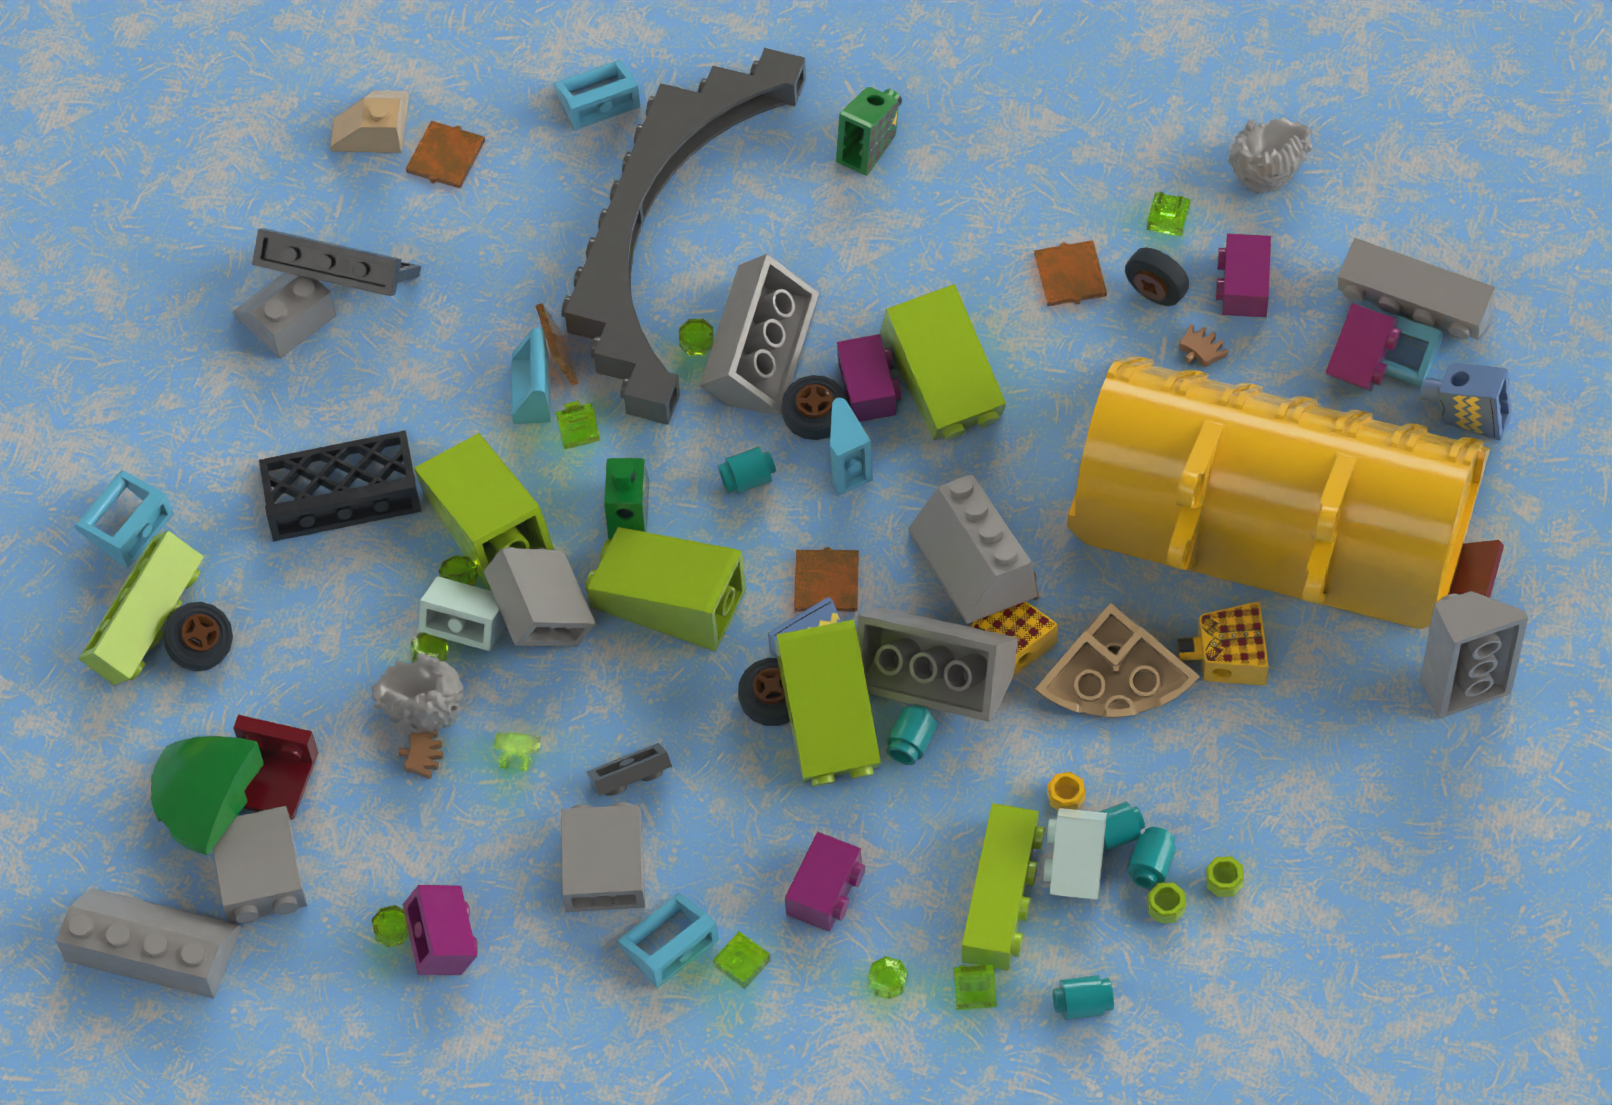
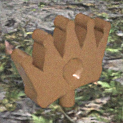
[1179,324,1228,367]
[399,730,443,779]

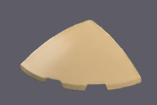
[1035,603,1200,718]

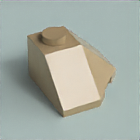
[330,90,409,153]

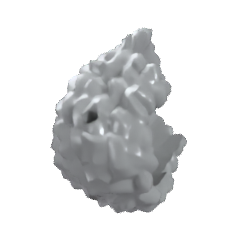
[1228,117,1312,194]
[371,653,463,733]

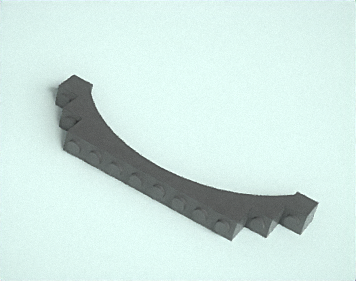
[561,48,806,425]

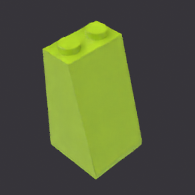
[880,284,1006,440]
[414,433,554,591]
[585,527,746,652]
[775,619,881,787]

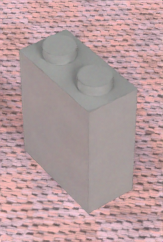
[483,547,596,647]
[561,802,645,912]
[213,806,307,923]

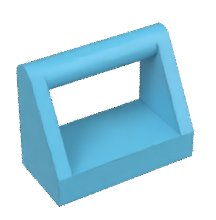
[554,60,641,130]
[1370,306,1444,387]
[512,328,550,424]
[830,398,873,496]
[75,470,174,569]
[616,893,719,989]

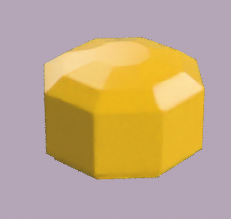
[1047,772,1086,810]

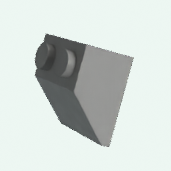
[233,272,336,359]

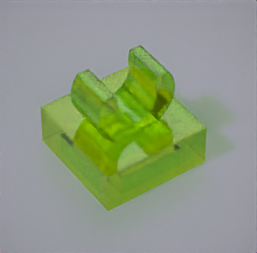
[1147,192,1191,236]
[555,400,600,450]
[494,731,541,771]
[713,931,771,989]
[953,964,997,1010]

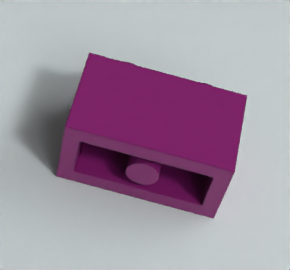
[1216,233,1271,318]
[1325,303,1401,392]
[836,334,902,422]
[785,831,866,932]
[402,885,478,975]

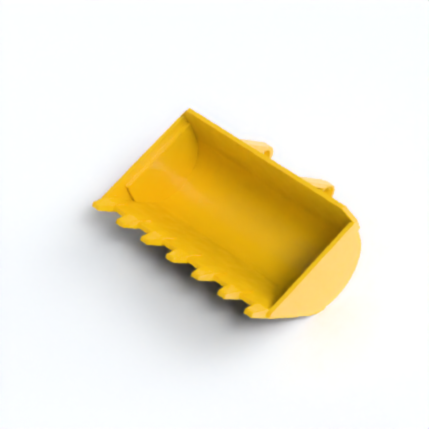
[1067,356,1490,629]

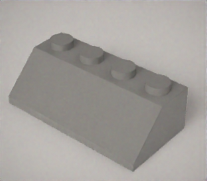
[1338,238,1495,340]
[700,254,819,415]
[908,474,1038,624]
[1420,591,1528,719]
[857,607,1018,722]
[56,888,241,998]

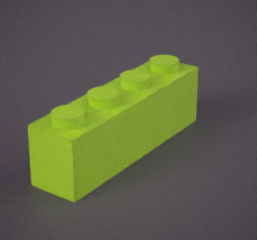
[78,530,204,685]
[962,803,1045,970]

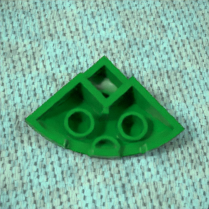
[150,736,264,855]

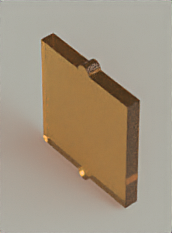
[406,121,485,189]
[1034,240,1107,307]
[536,303,579,386]
[794,547,859,612]

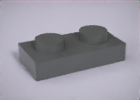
[587,743,672,796]

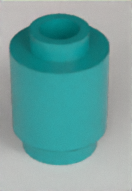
[718,446,776,494]
[886,705,938,765]
[1099,801,1145,852]
[1127,827,1176,889]
[1052,975,1114,1020]

